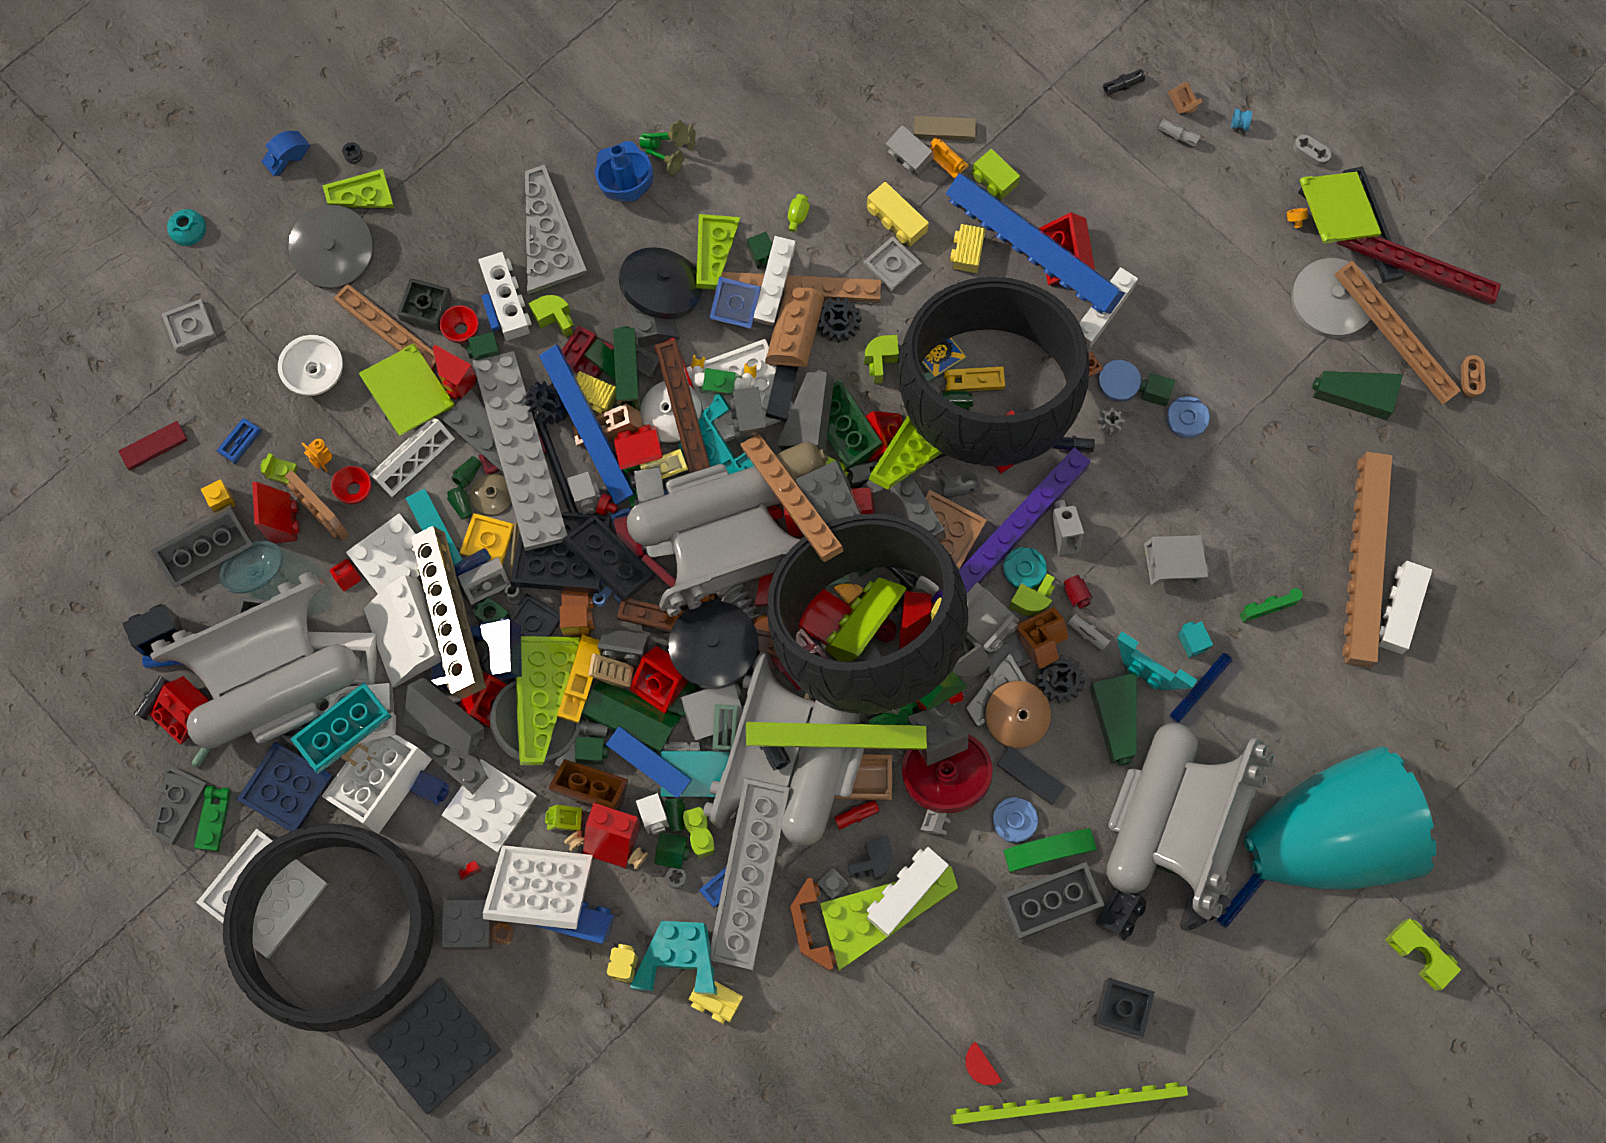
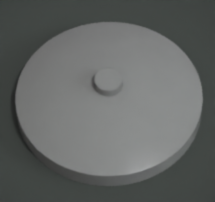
[1291,258,1374,338]

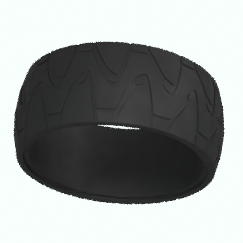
[899,277,1090,466]
[767,514,969,714]
[223,823,434,1032]

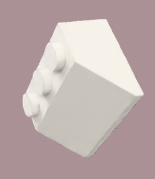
[308,632,377,685]

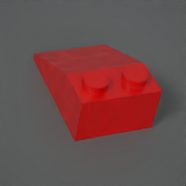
[252,482,300,544]

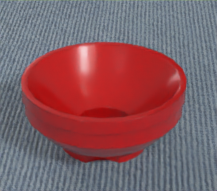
[440,305,479,344]
[331,466,372,505]

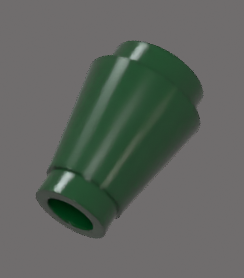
[451,456,481,488]
[447,486,473,520]
[663,798,685,832]

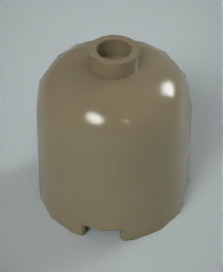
[775,441,828,487]

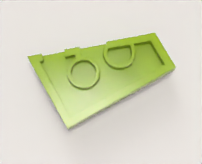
[322,169,394,208]

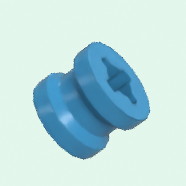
[1231,108,1252,131]

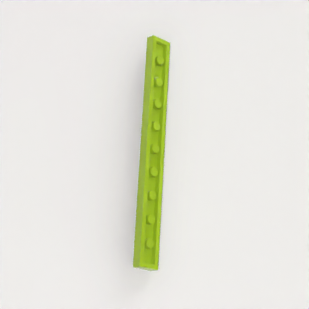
[951,1082,1188,1125]

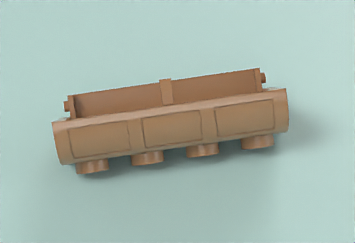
[765,287,824,367]
[834,754,892,800]

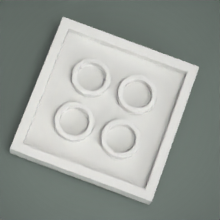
[346,514,421,594]
[442,759,537,853]

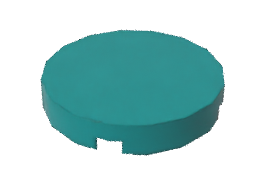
[1003,547,1047,589]

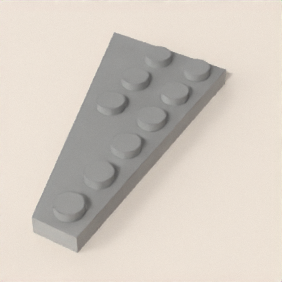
[525,164,587,294]

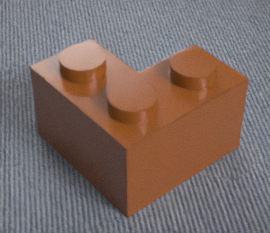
[560,591,595,637]
[1016,607,1069,669]

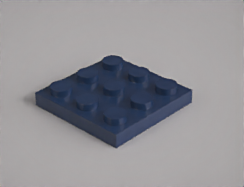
[237,742,333,832]

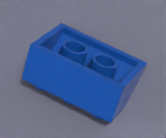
[535,902,615,944]

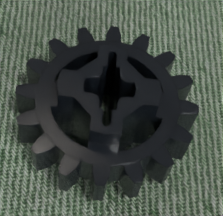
[817,297,861,343]
[524,381,569,425]
[1036,655,1085,704]

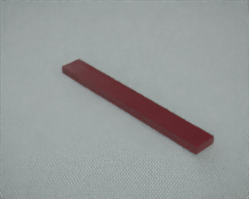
[1336,236,1501,305]

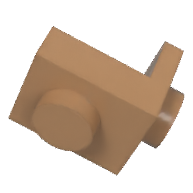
[1168,81,1203,114]

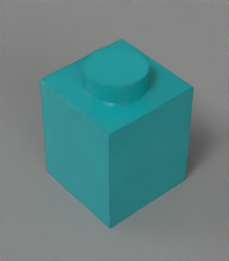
[1178,621,1213,658]

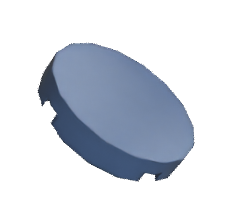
[1098,360,1141,402]
[1166,396,1210,438]
[992,797,1038,843]

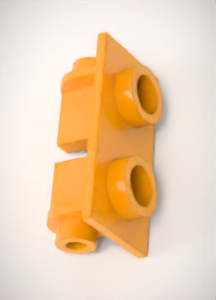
[929,138,969,179]
[302,439,332,472]

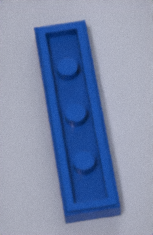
[606,726,692,798]

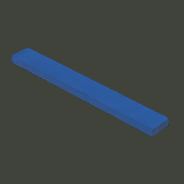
[539,345,636,505]

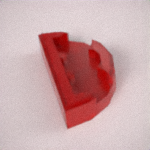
[965,1042,1002,1085]

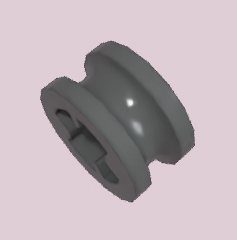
[666,868,687,889]

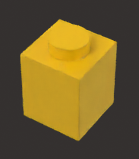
[201,479,236,512]

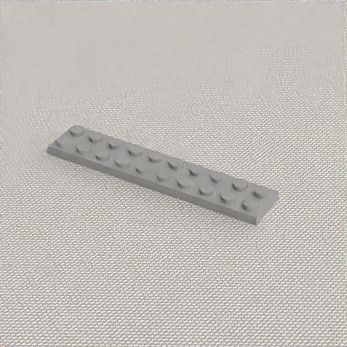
[472,351,567,551]

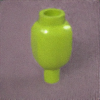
[787,194,810,233]

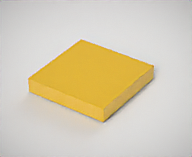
[460,513,514,565]

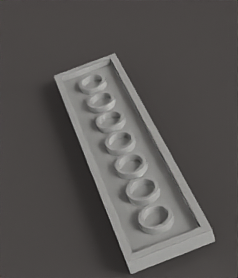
[710,778,791,970]

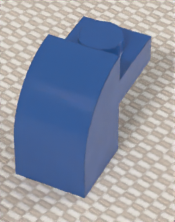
[261,131,310,176]

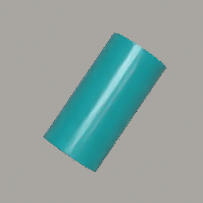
[291,682,392,774]

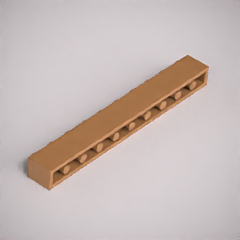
[1342,452,1392,668]

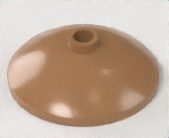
[985,681,1051,748]

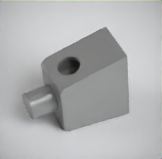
[1051,500,1084,556]

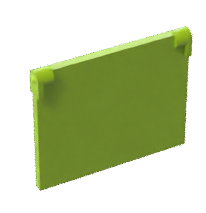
[1299,172,1381,244]
[359,344,455,436]

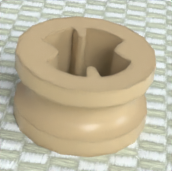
[564,830,585,852]
[627,847,649,870]

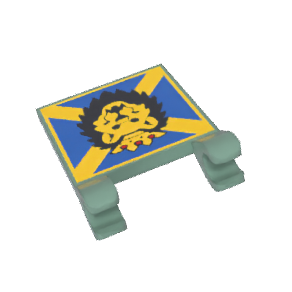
[898,337,967,384]

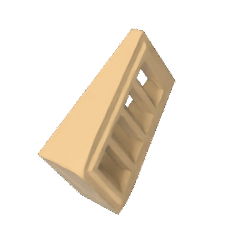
[588,654,633,688]

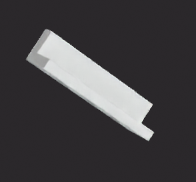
[369,418,455,497]

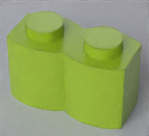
[683,807,715,859]

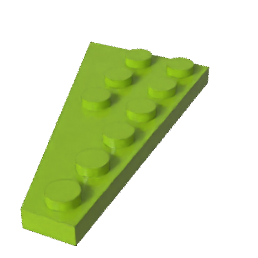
[868,416,942,490]
[515,636,581,765]
[820,866,958,971]

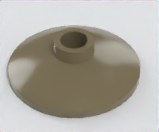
[470,474,512,516]

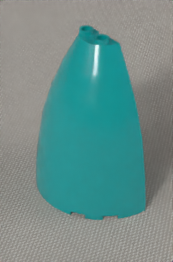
[1244,746,1436,889]

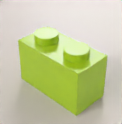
[972,149,1020,201]

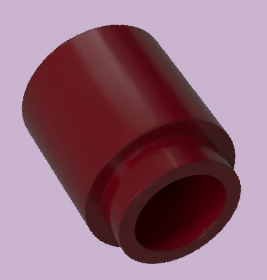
[1064,575,1093,609]

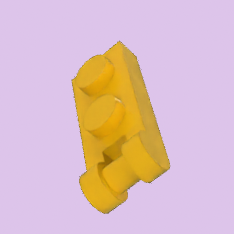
[944,367,1005,392]

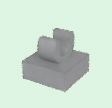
[920,809,950,835]

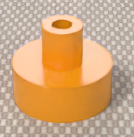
[1286,208,1308,228]

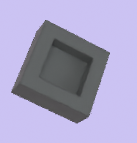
[817,867,849,900]

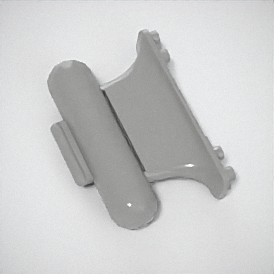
[627,464,801,617]
[150,572,359,749]
[704,651,864,846]
[1106,723,1274,920]

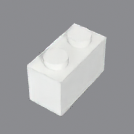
[636,793,669,835]

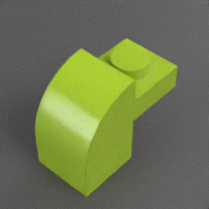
[529,295,574,338]
[864,335,899,384]
[1009,574,1055,617]

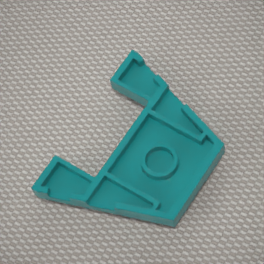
[678,393,754,474]
[1117,631,1197,691]
[630,921,717,995]

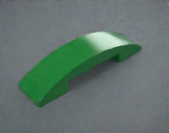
[1003,828,1097,873]

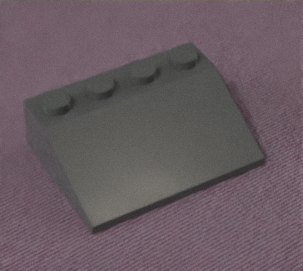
[860,475,946,541]

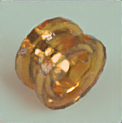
[491,923,514,945]

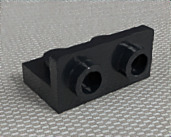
[1095,888,1146,941]

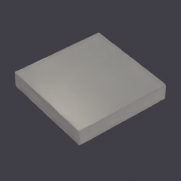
[863,236,922,292]
[162,299,217,353]

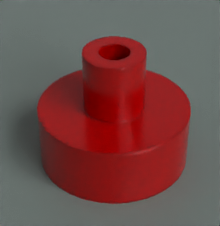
[596,493,618,515]

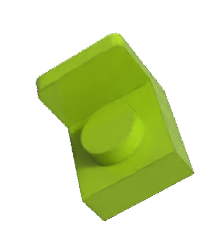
[260,453,298,485]
[545,805,582,831]

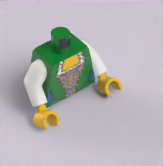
[691,355,757,397]

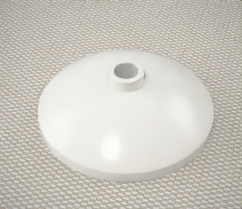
[278,335,343,396]
[640,381,702,443]

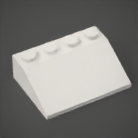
[364,575,443,688]
[322,734,432,834]

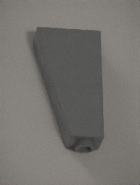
[777,370,834,451]
[403,678,484,755]

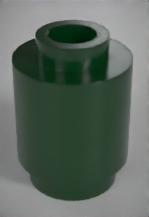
[943,390,973,410]

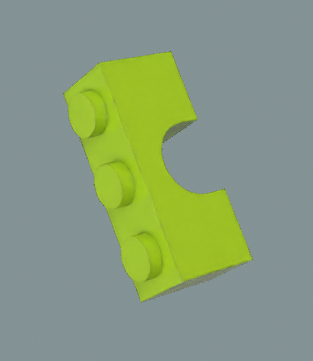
[1385,918,1461,991]

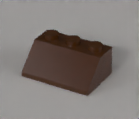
[549,759,628,811]

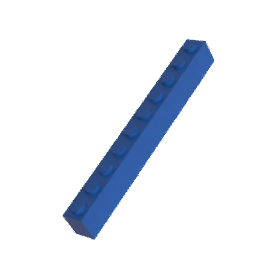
[945,173,1125,314]

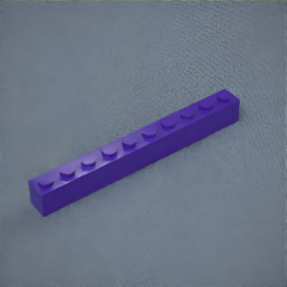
[931,447,1091,603]

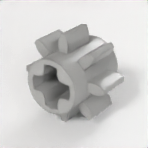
[1097,407,1125,436]

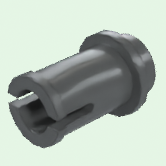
[505,584,523,605]
[579,719,608,739]

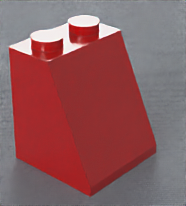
[583,803,641,869]

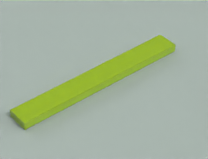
[746,722,927,750]

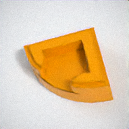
[834,583,864,605]

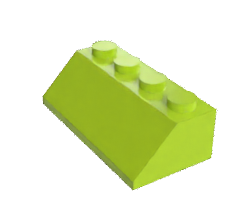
[824,577,907,662]

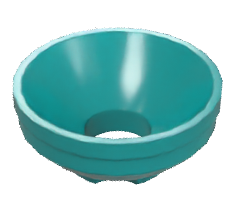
[167,209,206,246]

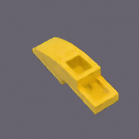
[557,635,600,724]

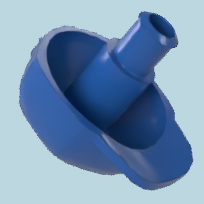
[595,141,653,202]

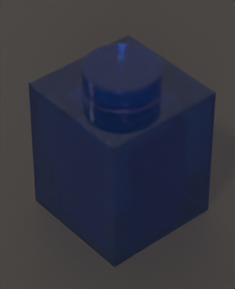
[410,770,449,806]

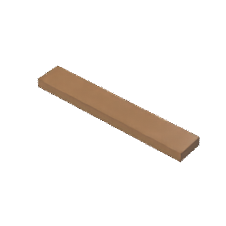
[333,284,437,371]

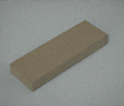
[914,116,976,140]

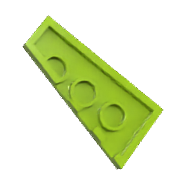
[696,214,740,290]

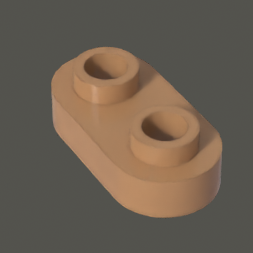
[1461,355,1486,398]

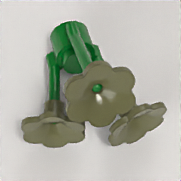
[639,120,696,176]

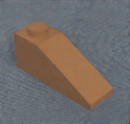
[573,404,642,447]

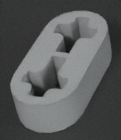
[1293,135,1331,167]

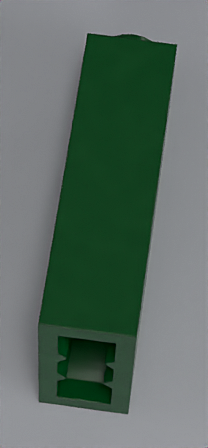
[613,326,641,413]
[1312,371,1403,420]
[1089,673,1137,766]

